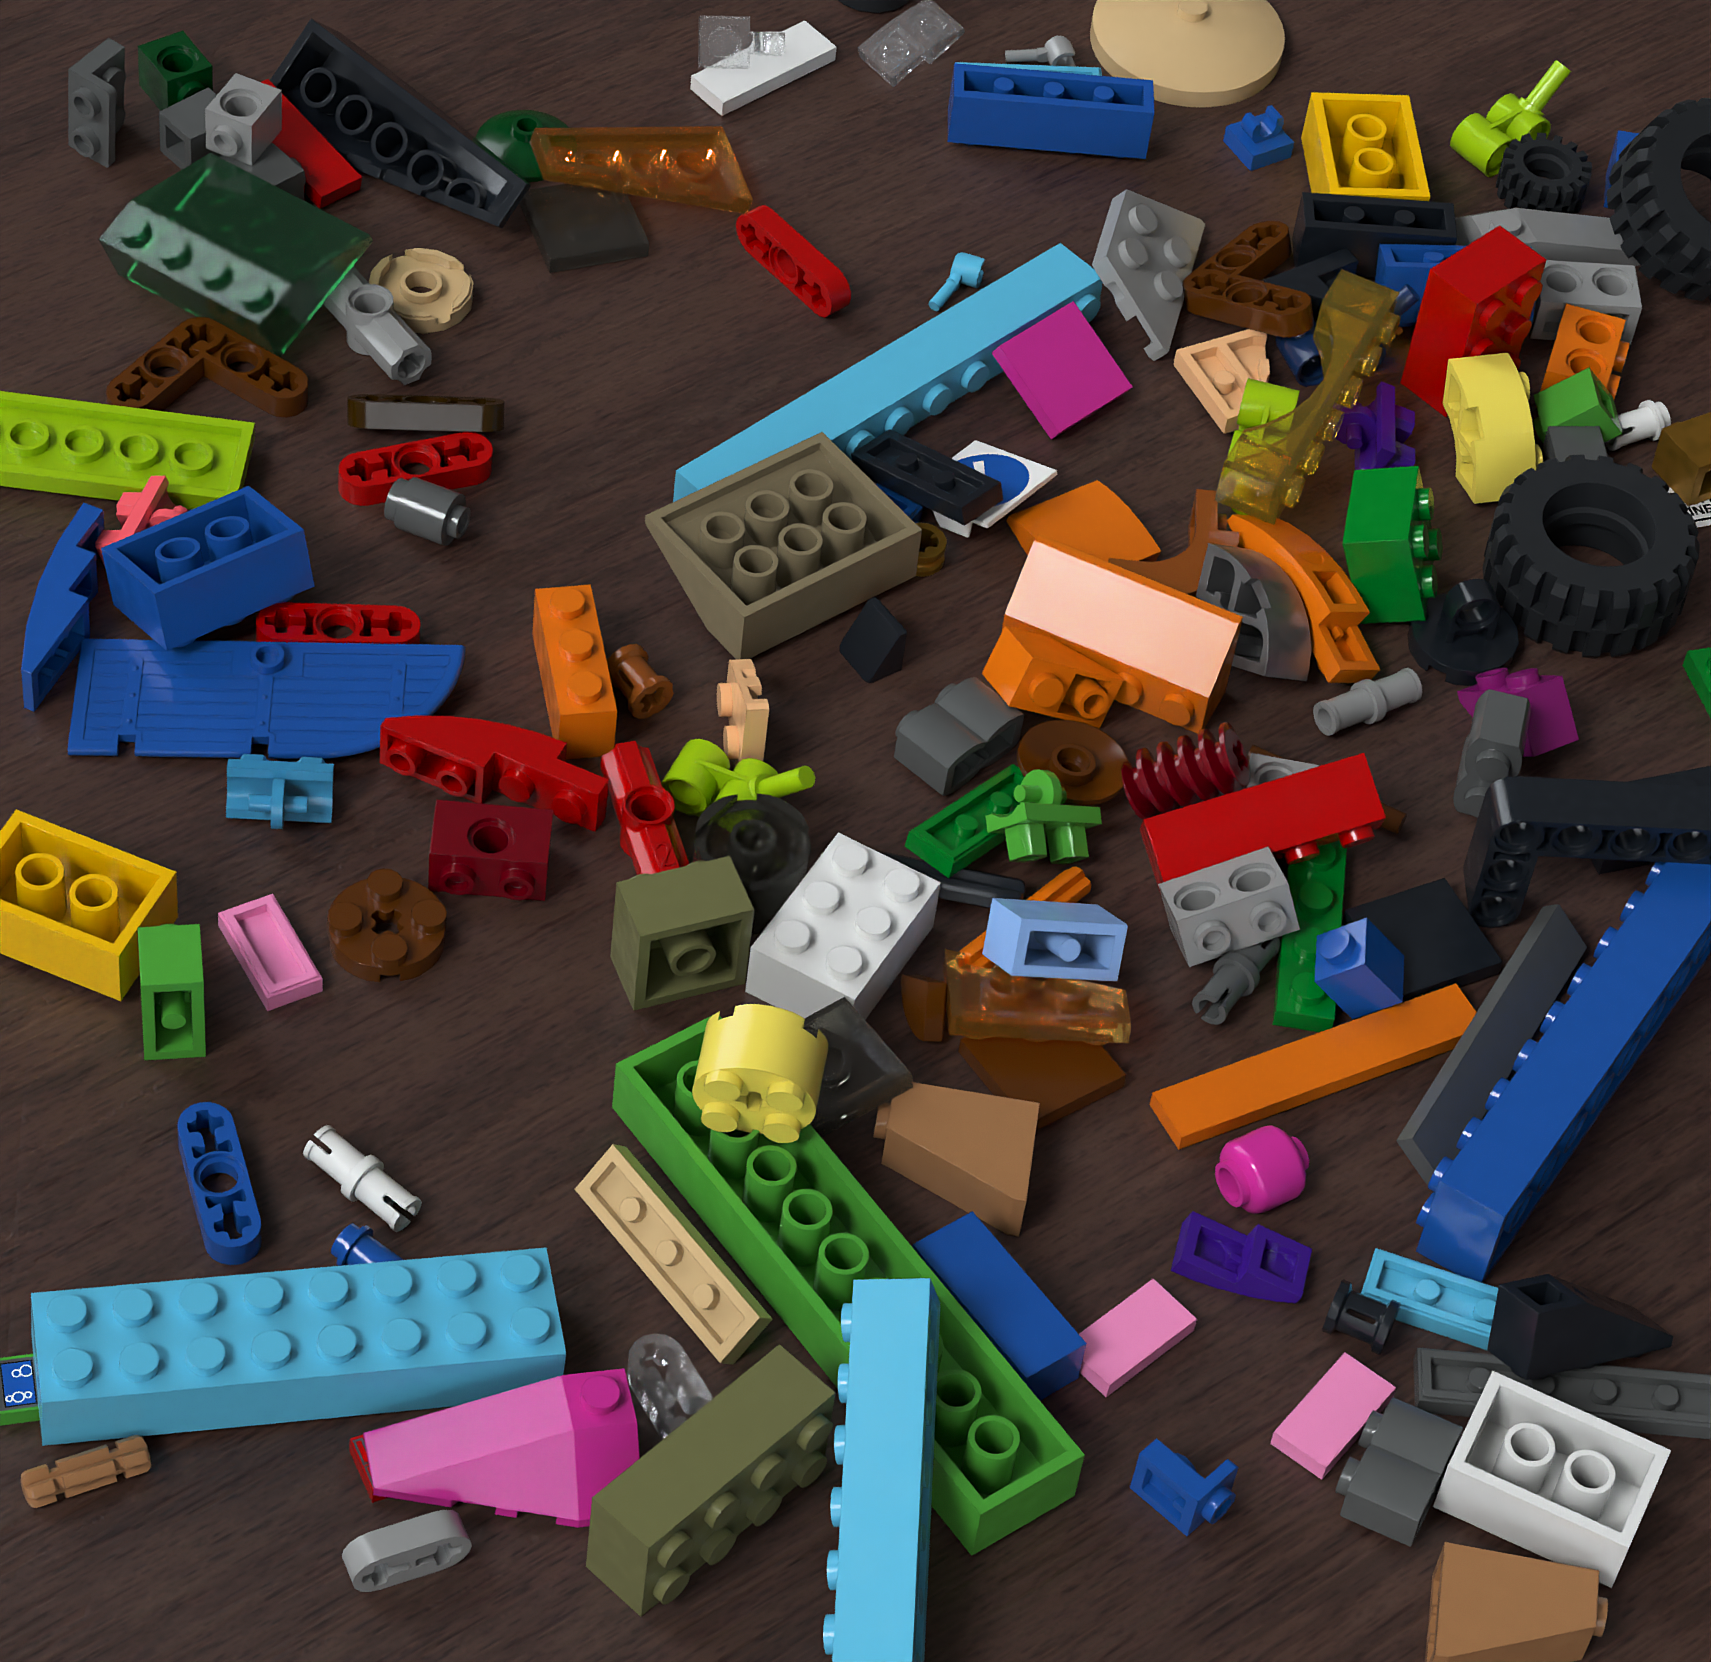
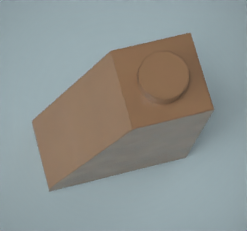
[873,1079,1040,1237]
[1425,1542,1608,1662]

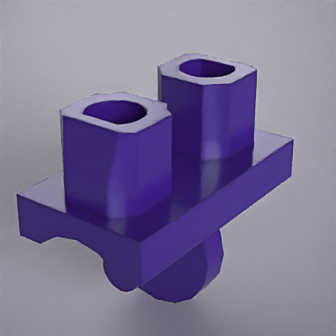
[1331,381,1415,470]

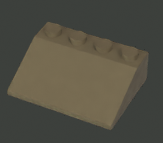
[645,432,922,659]

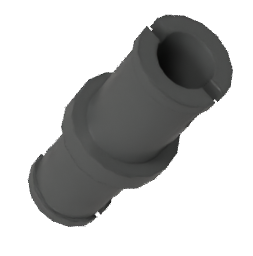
[1192,937,1280,1025]

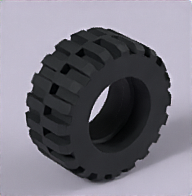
[1607,98,1711,301]
[1482,454,1700,658]

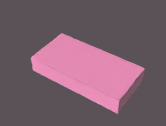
[218,894,323,1011]
[1079,1279,1197,1397]
[1270,1352,1396,1480]

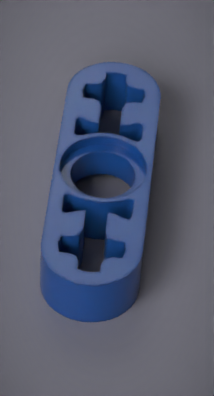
[177,1102,261,1265]

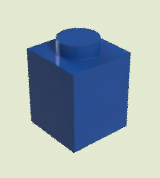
[1314,918,1404,1019]

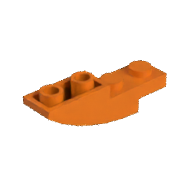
[1227,514,1380,683]

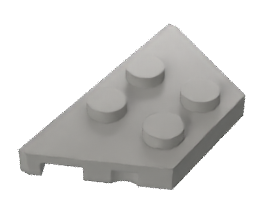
[1092,189,1205,361]

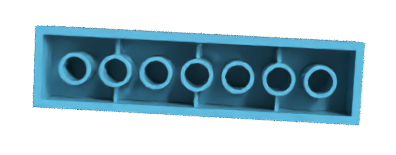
[31,1248,566,1446]

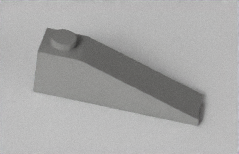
[1455,208,1640,266]

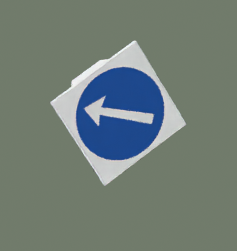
[932,440,1057,538]

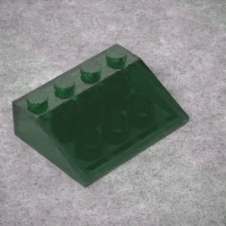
[98,153,373,357]

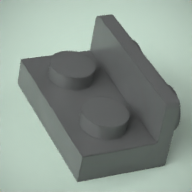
[68,38,126,168]

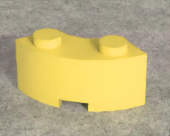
[1443,353,1543,504]

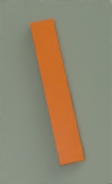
[1149,983,1477,1150]

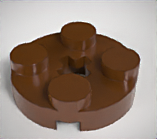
[327,868,447,982]

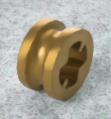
[916,523,947,577]

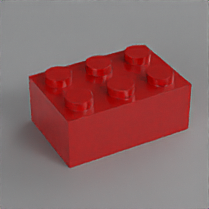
[1400,225,1547,418]

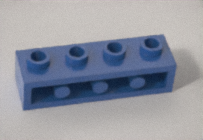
[947,63,1154,159]

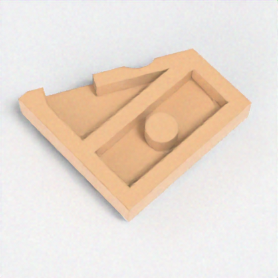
[1173,329,1270,434]
[717,659,769,765]

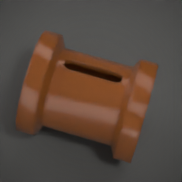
[607,644,674,719]

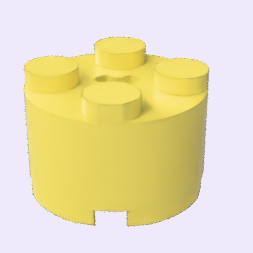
[692,1004,828,1143]

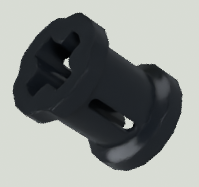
[1322,1279,1401,1355]

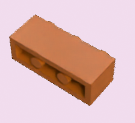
[532,585,617,760]

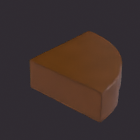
[901,974,948,1042]

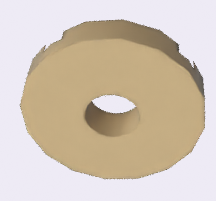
[369,248,474,334]

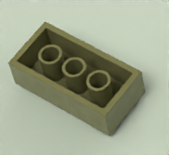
[586,1344,835,1617]

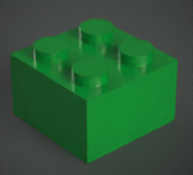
[1342,466,1443,624]

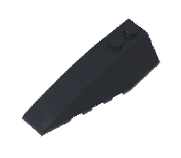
[270,18,531,228]

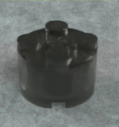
[692,794,811,935]

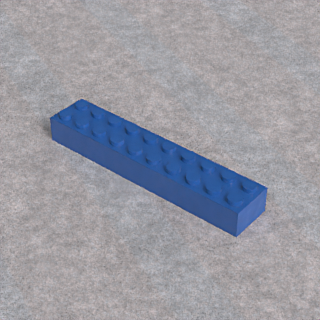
[1416,862,1711,1283]

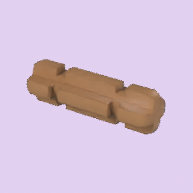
[21,1435,151,1508]

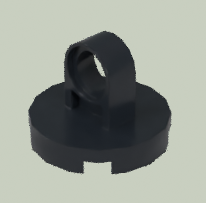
[1408,578,1519,686]

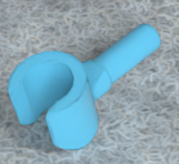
[928,252,985,311]

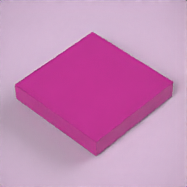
[992,301,1132,440]

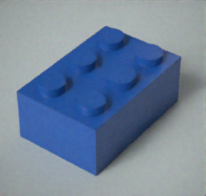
[101,486,314,651]

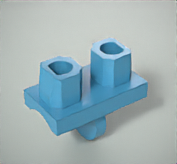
[226,754,334,830]

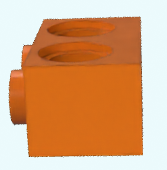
[1536,303,1630,408]

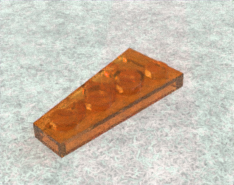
[530,126,753,214]

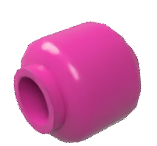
[1215,1125,1309,1214]

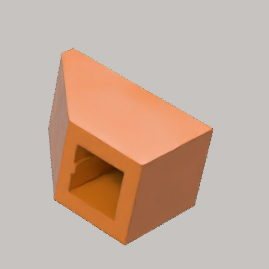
[982,625,1124,728]

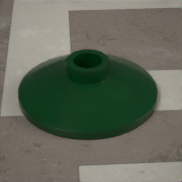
[476,110,577,182]

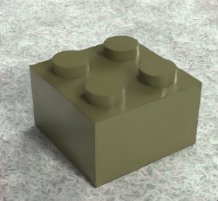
[610,856,754,1011]

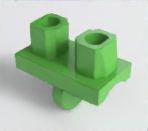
[985,769,1102,864]

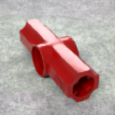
[600,741,689,875]

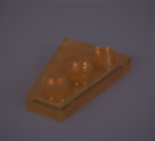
[943,949,1131,1045]

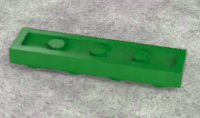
[1272,841,1347,1032]

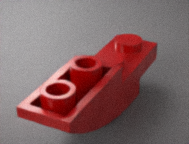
[380,715,609,832]

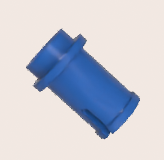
[331,1223,404,1266]

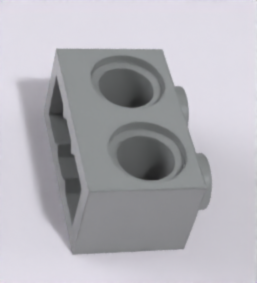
[1529,260,1642,345]
[1158,847,1300,967]

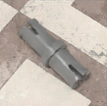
[1313,668,1423,736]

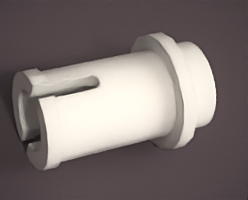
[1604,400,1671,451]

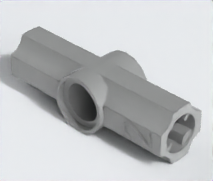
[309,255,432,385]

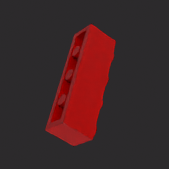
[1140,753,1386,895]

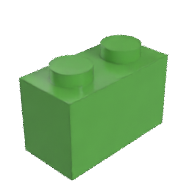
[137,924,206,1060]

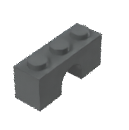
[159,87,306,235]

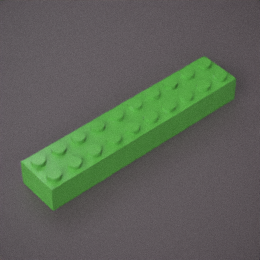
[612,1016,1085,1556]

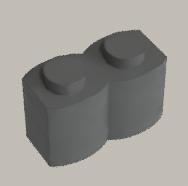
[894,677,1024,796]
[1453,689,1531,817]
[1335,1397,1463,1547]

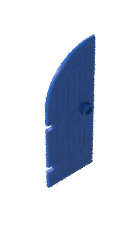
[68,639,466,759]

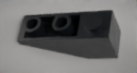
[1487,1274,1673,1380]

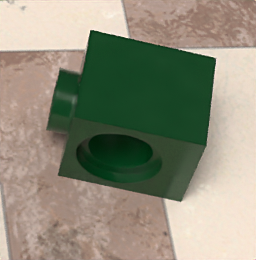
[138,30,213,111]

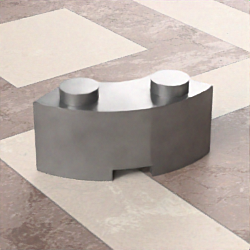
[1196,543,1313,681]

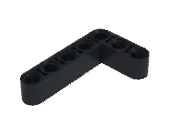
[1463,776,1711,928]

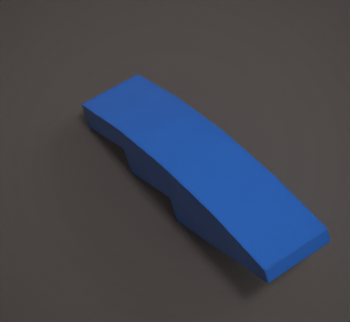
[21,502,104,712]

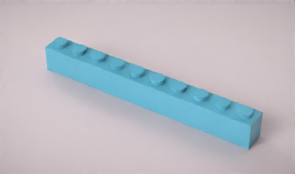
[673,243,1103,502]

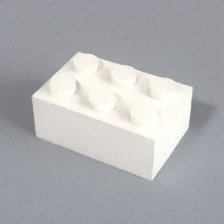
[745,832,941,1043]
[1433,1371,1671,1588]

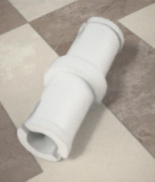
[303,1125,422,1232]

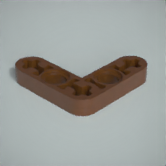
[1182,221,1314,337]
[106,317,308,418]

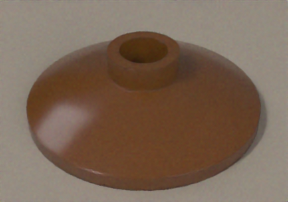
[1017,720,1128,805]

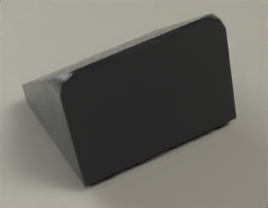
[839,597,907,683]

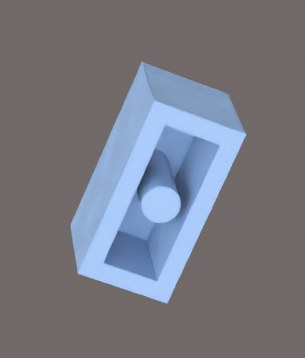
[982,898,1128,981]

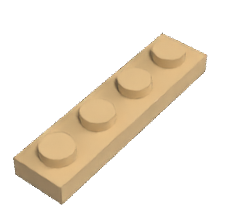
[575,1144,772,1365]

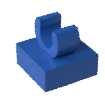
[1223,105,1294,171]

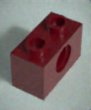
[428,799,553,901]

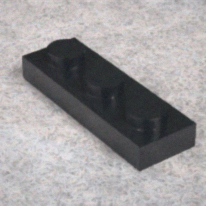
[851,429,1003,526]

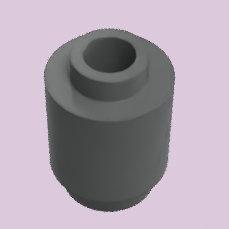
[384,477,471,546]

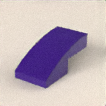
[1171,1211,1312,1303]

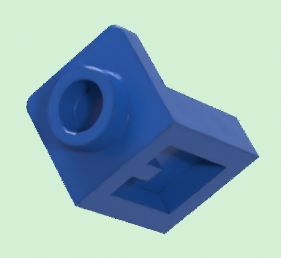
[1130,1438,1239,1536]

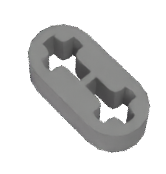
[342,1510,472,1592]

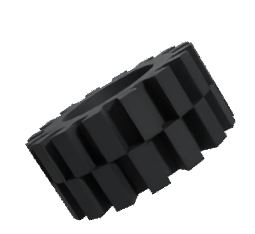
[1496,133,1592,214]

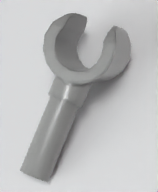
[1005,35,1076,67]

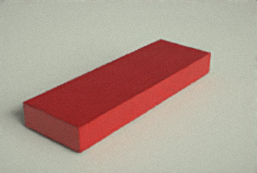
[261,79,362,209]

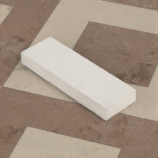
[690,21,837,116]

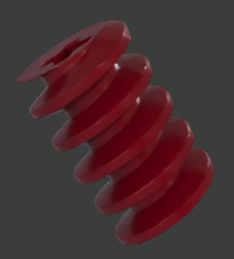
[1121,722,1250,820]

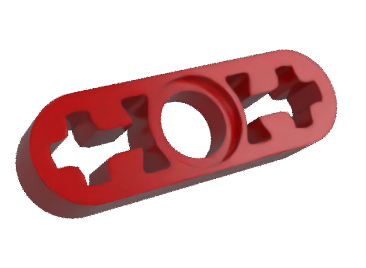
[736,205,851,317]
[338,432,493,506]
[256,602,421,644]

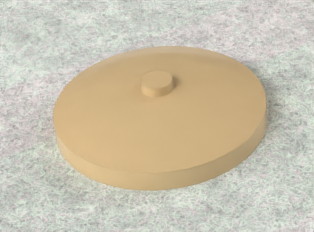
[1090,0,1285,107]

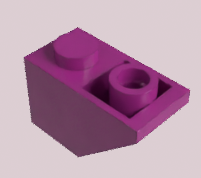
[1457,668,1579,757]

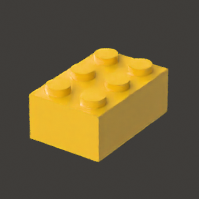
[1301,92,1430,201]
[0,809,178,1001]

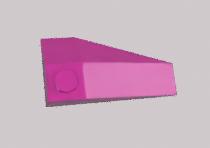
[363,1368,640,1528]

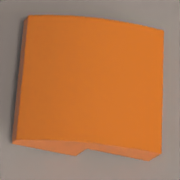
[1006,480,1161,562]

